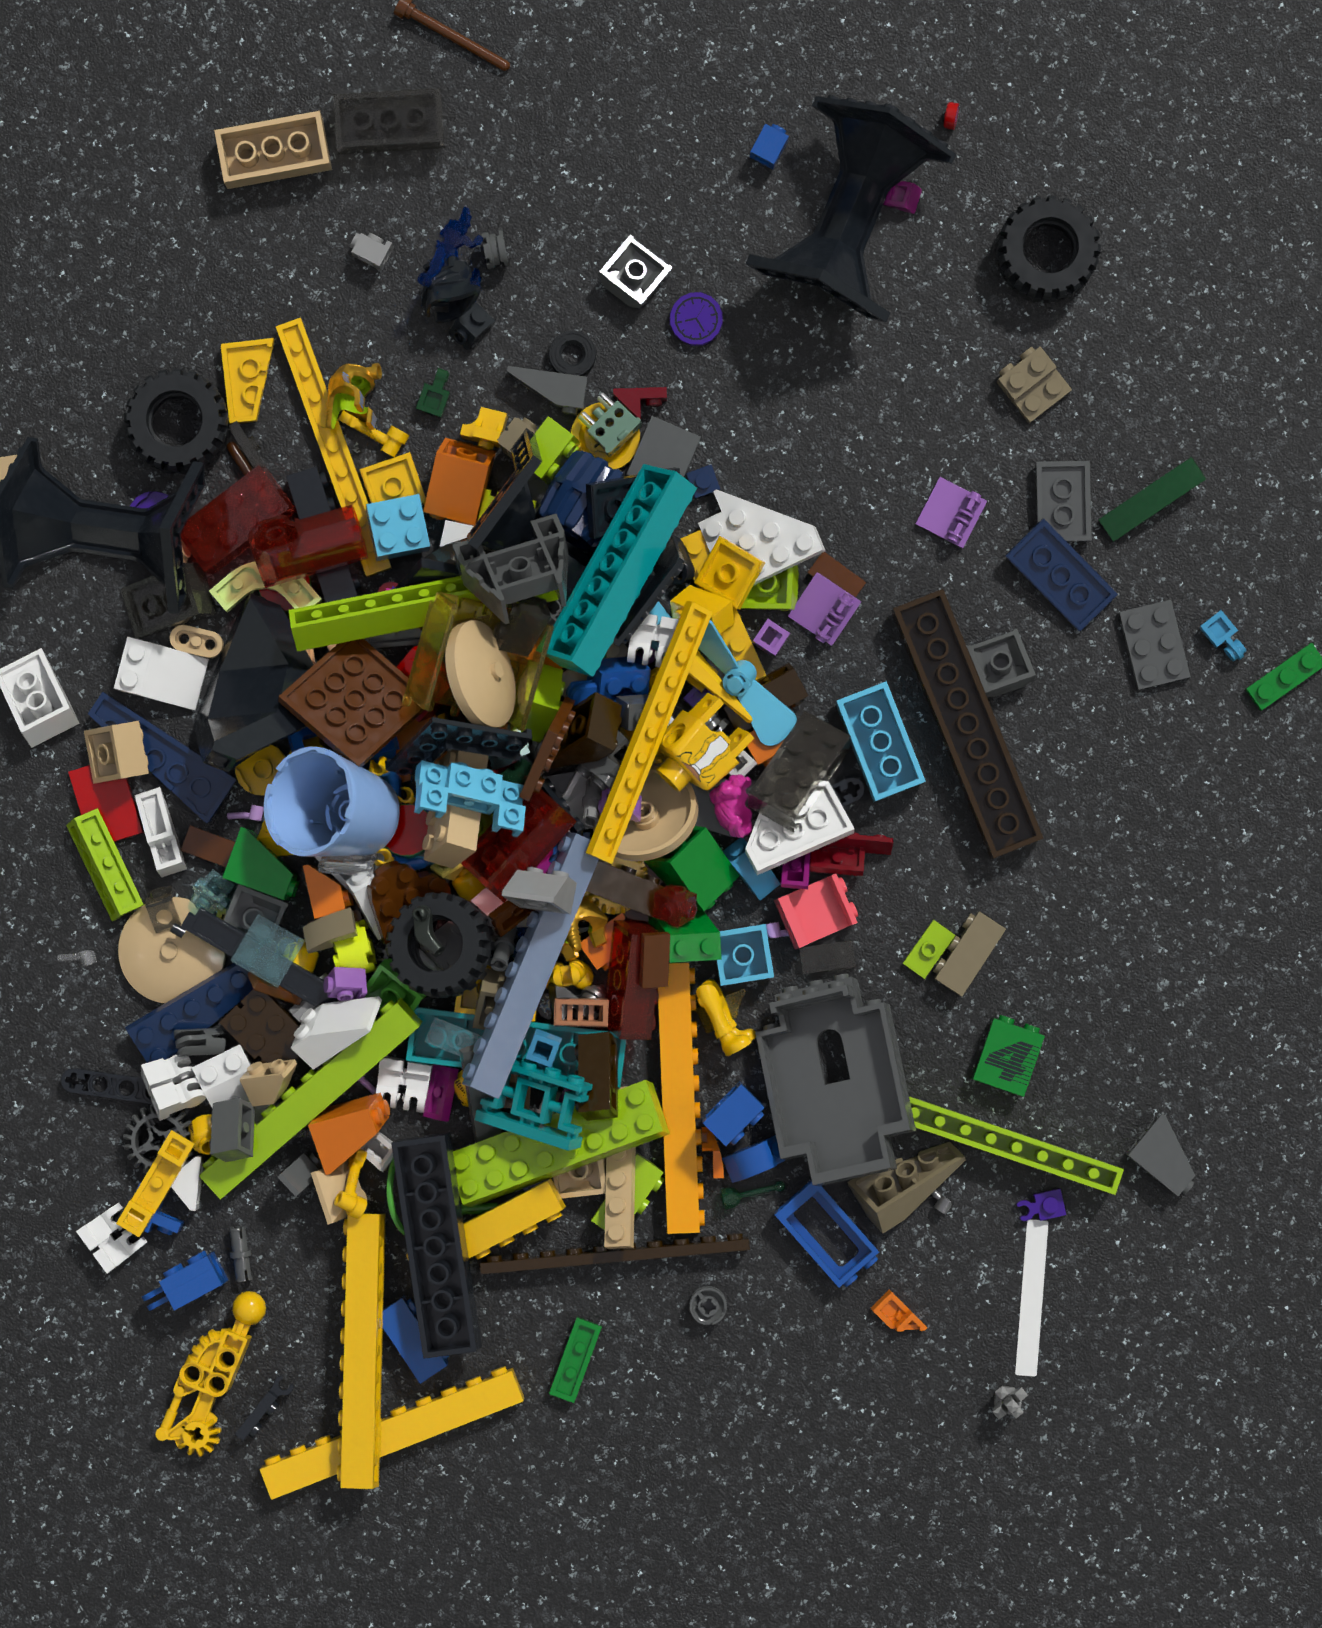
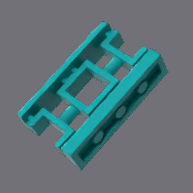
[474,1060,593,1151]

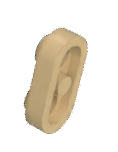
[170,625,224,658]

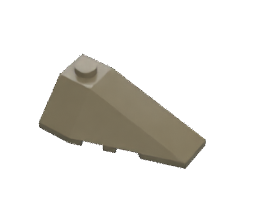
[848,1142,966,1233]

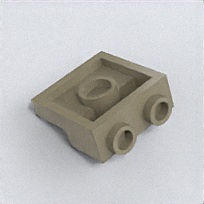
[997,346,1072,424]

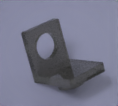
[145,886,181,933]

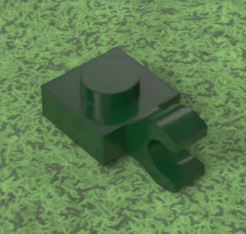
[416,368,450,418]

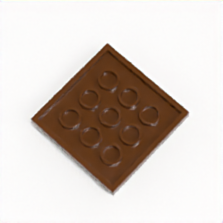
[278,639,433,767]

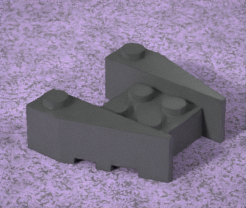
[452,514,568,624]

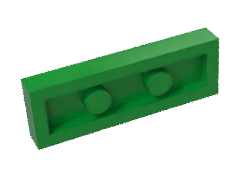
[1245,643,1322,711]
[549,1317,602,1403]

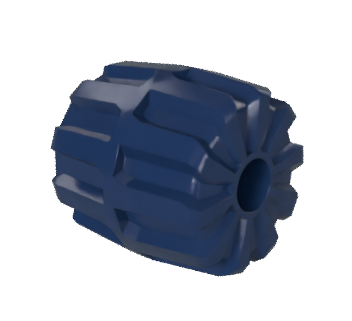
[536,451,623,553]

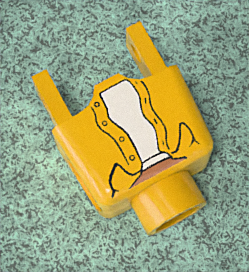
[656,693,754,792]

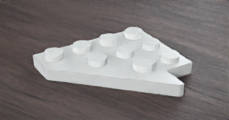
[698,490,825,586]
[745,755,854,875]

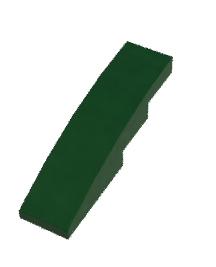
[1099,457,1206,542]

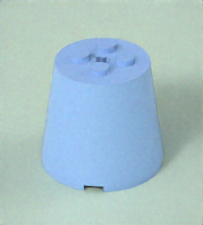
[264,746,400,857]

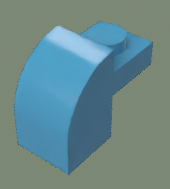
[723,838,780,900]
[520,1029,562,1077]

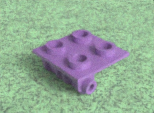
[916,477,987,548]
[788,572,861,646]

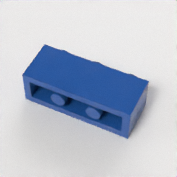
[383,1296,449,1384]

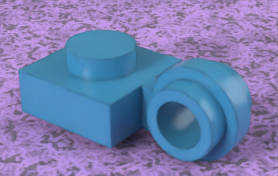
[1199,610,1246,662]

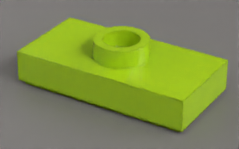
[902,920,955,979]

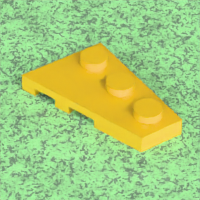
[221,338,275,425]

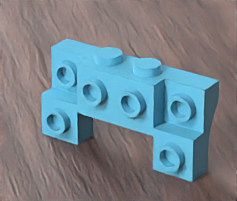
[414,760,526,837]

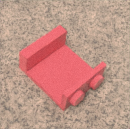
[774,874,858,949]

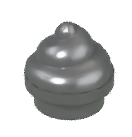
[580,984,606,1011]

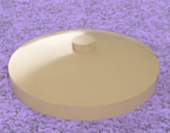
[445,620,516,728]
[592,765,698,861]
[118,897,226,1004]

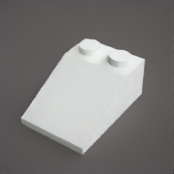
[114,637,209,711]
[0,648,80,748]
[291,996,382,1069]
[192,1044,269,1123]

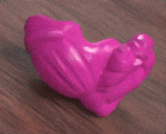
[709,774,753,838]

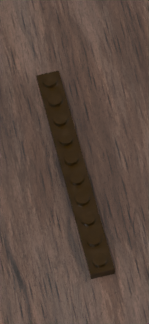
[480,1233,750,1274]

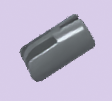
[173,1028,226,1057]

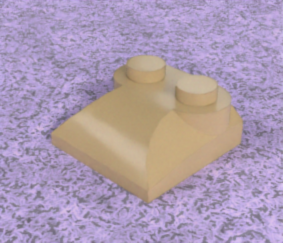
[553,1157,607,1198]
[311,1160,367,1224]

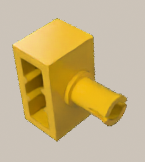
[670,585,734,634]

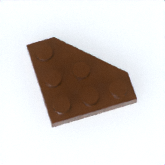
[519,697,576,801]

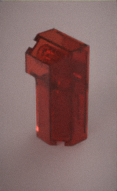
[248,505,369,588]

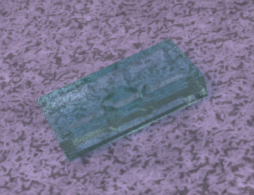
[425,1017,482,1056]

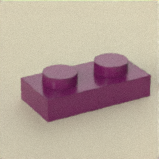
[423,1064,459,1122]

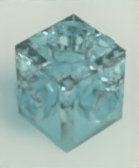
[190,869,234,914]

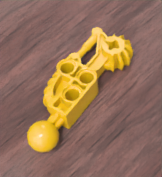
[156,1291,266,1457]

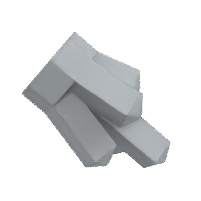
[993,1386,1028,1420]

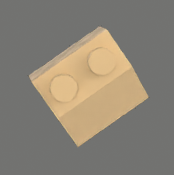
[84,721,149,784]

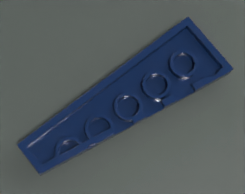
[88,692,237,824]
[125,961,253,1063]

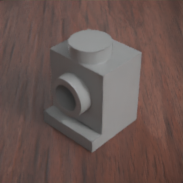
[350,233,394,271]

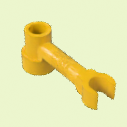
[338,410,410,457]
[334,1149,367,1219]

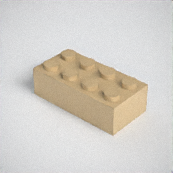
[214,111,332,189]
[422,749,489,869]

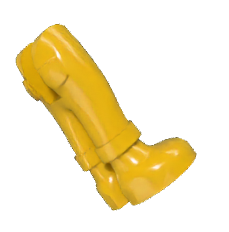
[546,959,594,990]
[696,979,756,1056]

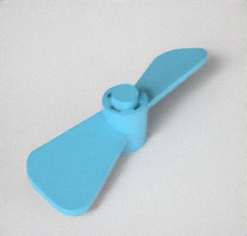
[698,620,797,746]

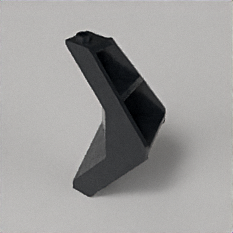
[194,594,314,772]

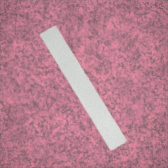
[1015,1219,1048,1376]

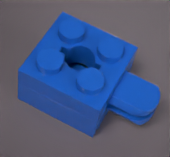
[566,655,651,706]
[142,1250,229,1311]

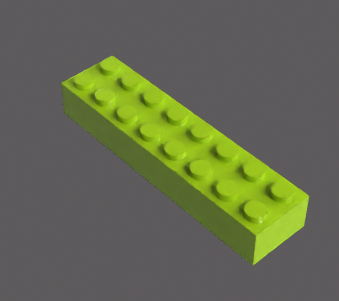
[453,1080,670,1207]

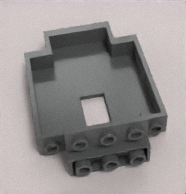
[755,974,916,1186]

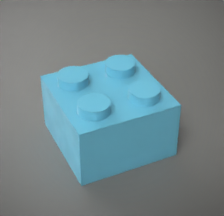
[365,494,430,561]
[716,924,774,986]

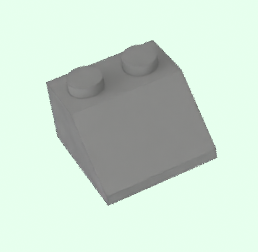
[502,867,577,915]

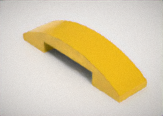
[116,1130,195,1237]

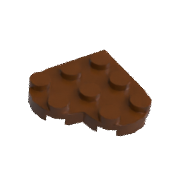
[367,861,451,944]

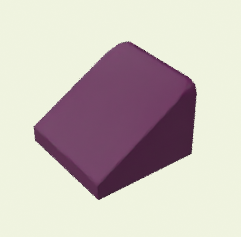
[884,181,922,214]

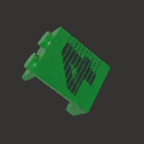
[971,1015,1045,1097]

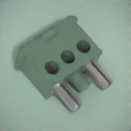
[578,393,642,457]

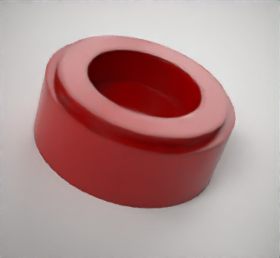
[944,102,959,130]

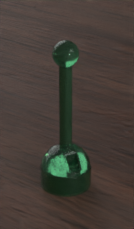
[720,1181,785,1210]

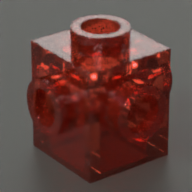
[653,884,697,927]

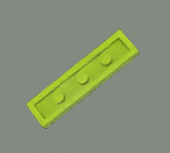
[66,808,144,921]

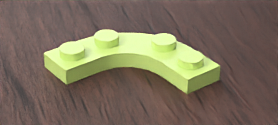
[209,561,323,613]

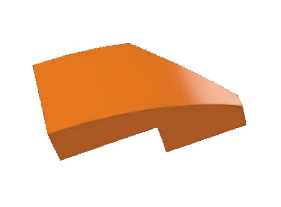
[702,1127,724,1178]
[871,1289,927,1332]

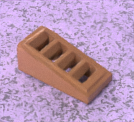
[553,998,609,1027]

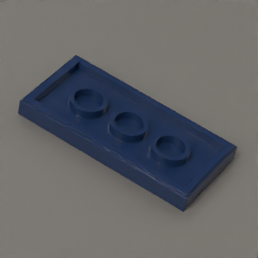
[1004,518,1118,632]

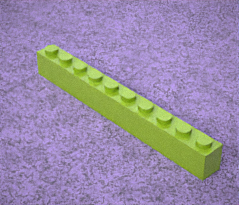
[289,576,559,652]
[199,998,423,1200]
[909,1096,1124,1195]

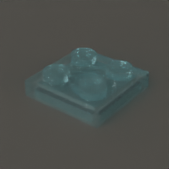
[231,914,305,988]

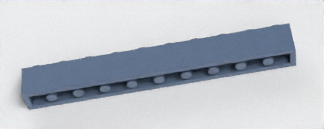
[462,832,599,1099]

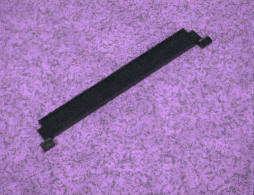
[170,907,353,1008]

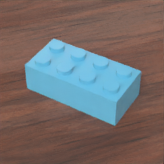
[835,681,926,802]

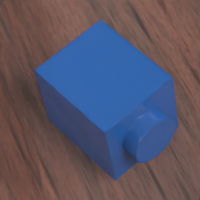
[750,124,789,169]

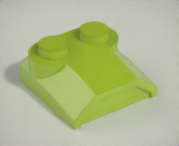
[741,565,799,611]

